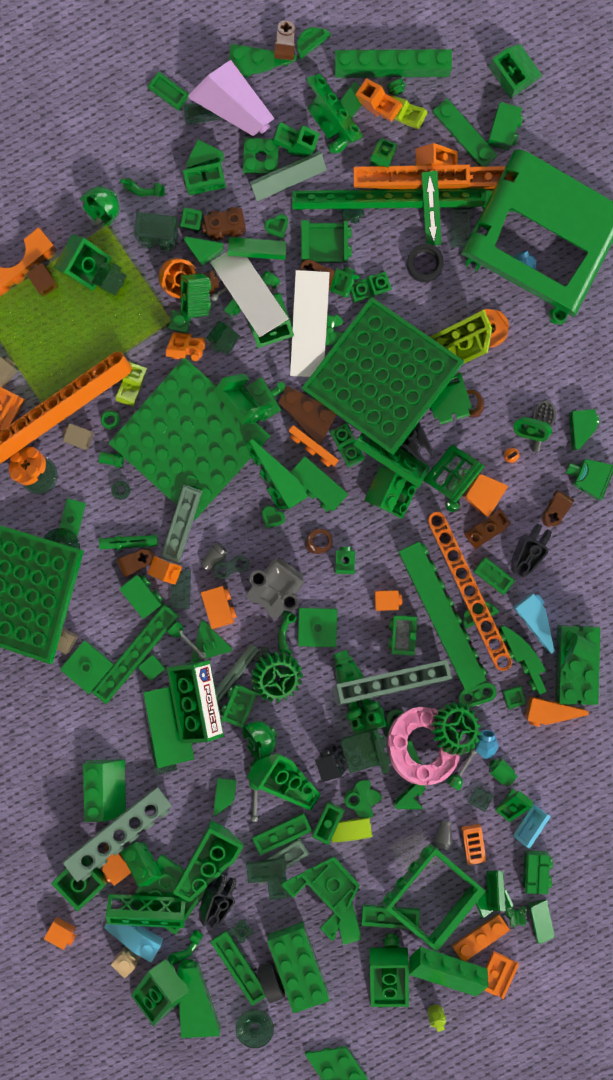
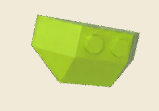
[430,310,492,364]

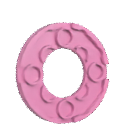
[387,707,461,785]

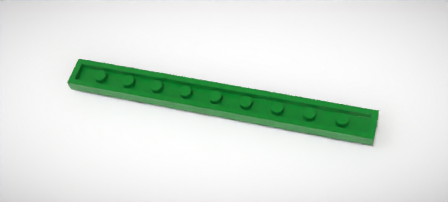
[292,188,486,210]

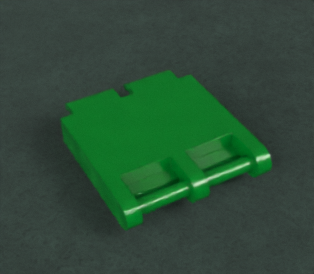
[431,372,472,425]

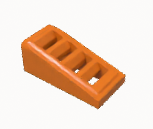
[461,824,486,865]

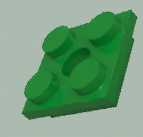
[243,138,279,174]

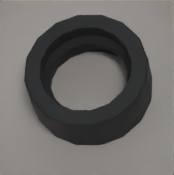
[407,244,444,283]
[258,962,285,1003]

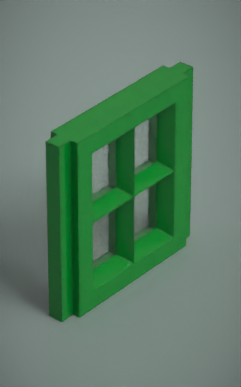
[423,445,485,503]

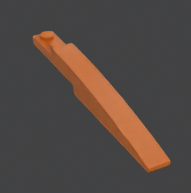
[353,165,514,190]

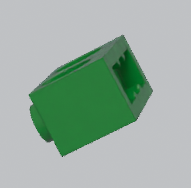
[183,162,226,196]

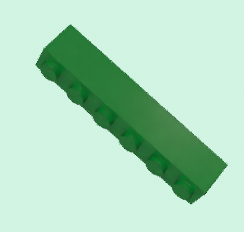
[335,49,452,78]

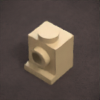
[111,946,141,978]

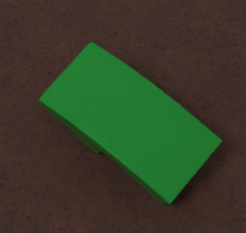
[350,271,392,303]
[330,423,365,468]
[338,903,361,945]

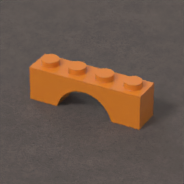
[0,227,57,297]

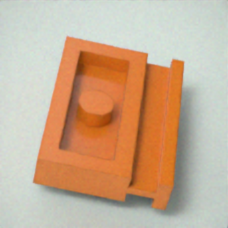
[0,387,25,431]
[484,951,519,999]

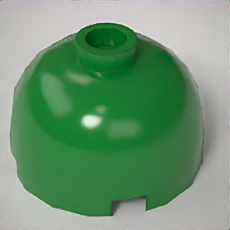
[80,186,120,227]
[242,721,277,760]

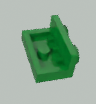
[220,683,257,728]

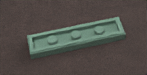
[250,151,327,201]
[161,485,203,563]

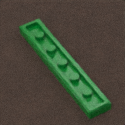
[91,604,179,704]

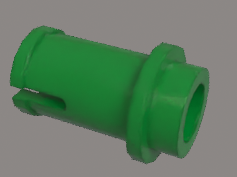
[99,451,124,468]

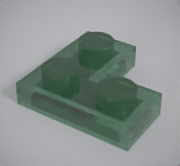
[246,858,289,900]

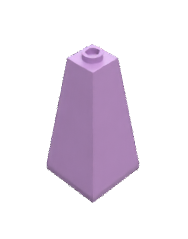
[188,60,274,136]

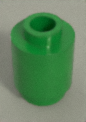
[488,758,517,787]

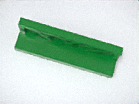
[106,894,186,928]

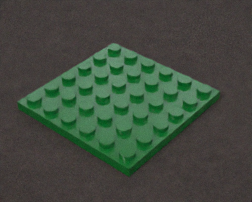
[302,297,464,456]
[109,358,271,521]
[0,525,84,664]

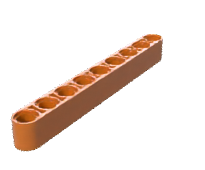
[0,352,132,463]
[428,512,512,671]

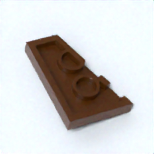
[278,385,336,446]

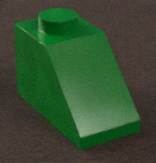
[569,409,599,451]

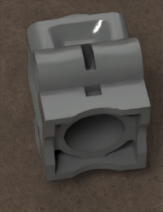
[245,557,305,620]

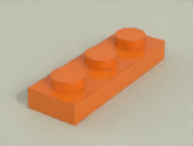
[288,425,339,467]
[452,913,510,961]

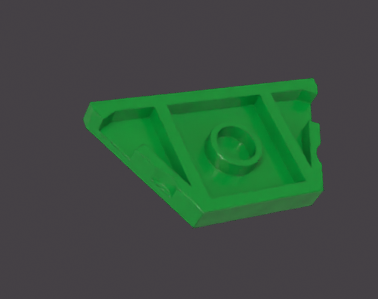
[305,1046,368,1080]

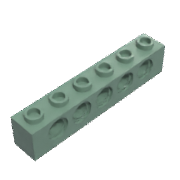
[332,660,452,706]
[62,787,172,882]

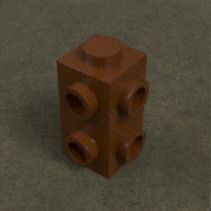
[202,207,246,241]

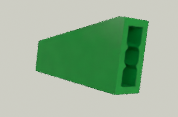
[178,959,221,1038]

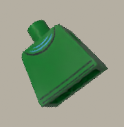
[565,459,613,500]

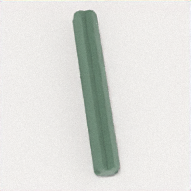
[215,644,259,703]

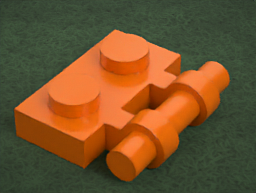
[166,332,206,361]

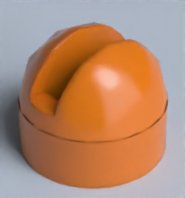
[503,448,519,463]

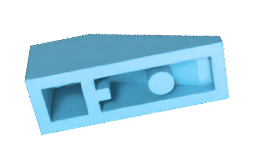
[513,593,554,654]
[104,923,163,962]

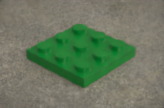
[132,854,208,935]

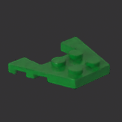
[280,857,360,941]

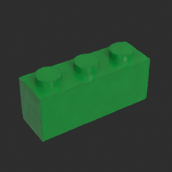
[291,456,348,512]

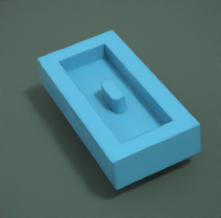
[513,804,551,848]

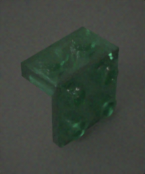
[340,728,391,774]

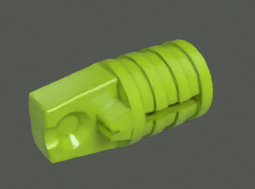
[427,1004,447,1032]

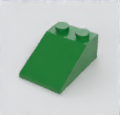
[370,948,409,1007]
[131,959,189,1027]

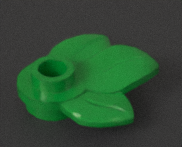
[344,780,382,818]

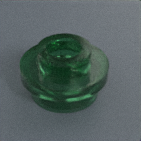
[111,481,131,500]

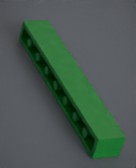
[397,541,487,691]

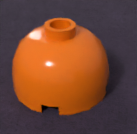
[158,258,196,298]

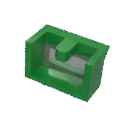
[388,615,417,656]

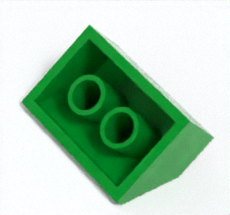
[83,759,126,822]

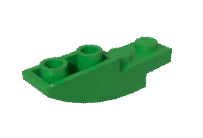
[498,625,547,695]

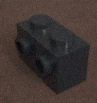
[315,744,349,782]

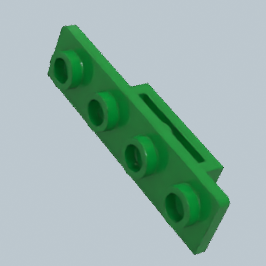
[306,74,363,144]

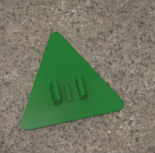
[191,621,232,662]

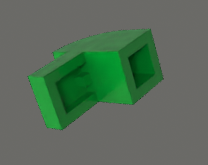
[272,122,320,157]
[560,633,595,679]

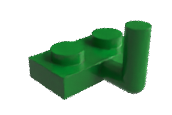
[245,377,285,420]

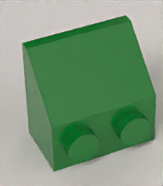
[53,234,112,291]

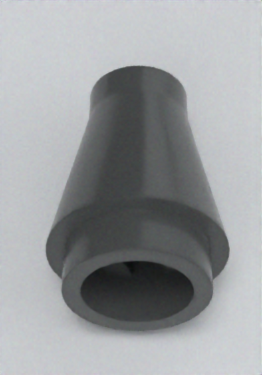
[200,542,228,571]
[433,820,452,850]

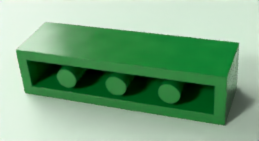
[409,947,488,996]

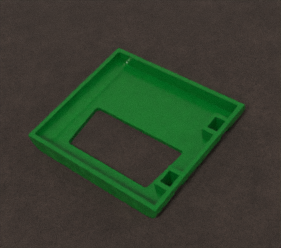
[461,149,613,317]

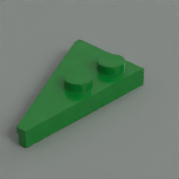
[228,44,297,78]

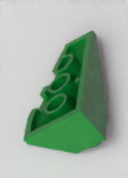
[245,439,308,510]
[247,753,321,811]
[173,820,244,902]

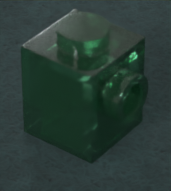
[91,262,127,296]
[205,321,241,355]

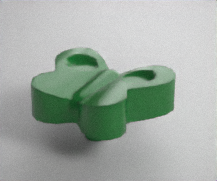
[505,906,528,927]

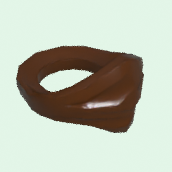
[467,390,485,418]
[304,529,333,554]

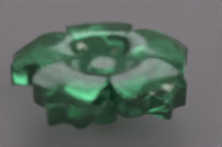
[341,209,365,224]

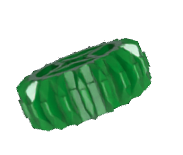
[251,651,303,703]
[430,703,482,755]

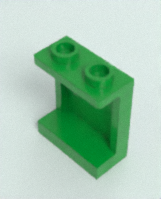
[301,220,352,263]
[213,373,273,425]

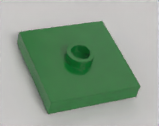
[298,608,337,647]
[60,640,114,694]

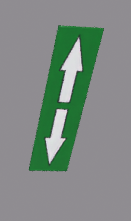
[422,171,442,245]

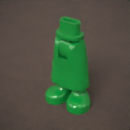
[333,650,381,720]

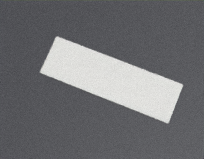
[210,251,289,337]
[290,270,330,377]

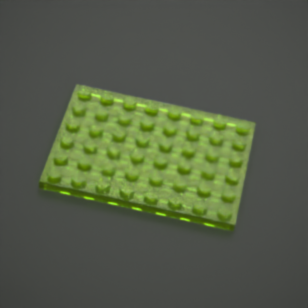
[0,225,172,403]

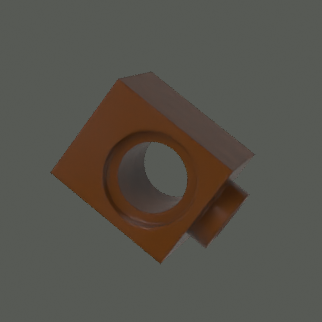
[26,263,59,297]

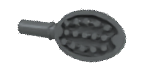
[532,400,556,453]

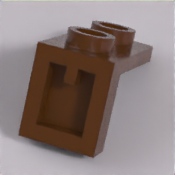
[465,508,511,549]

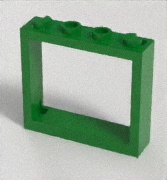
[381,843,486,952]

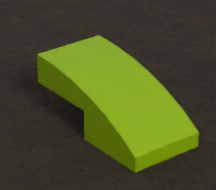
[391,95,428,130]
[116,362,147,407]
[332,817,373,842]

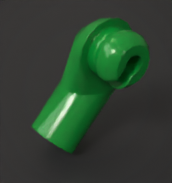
[328,130,348,154]

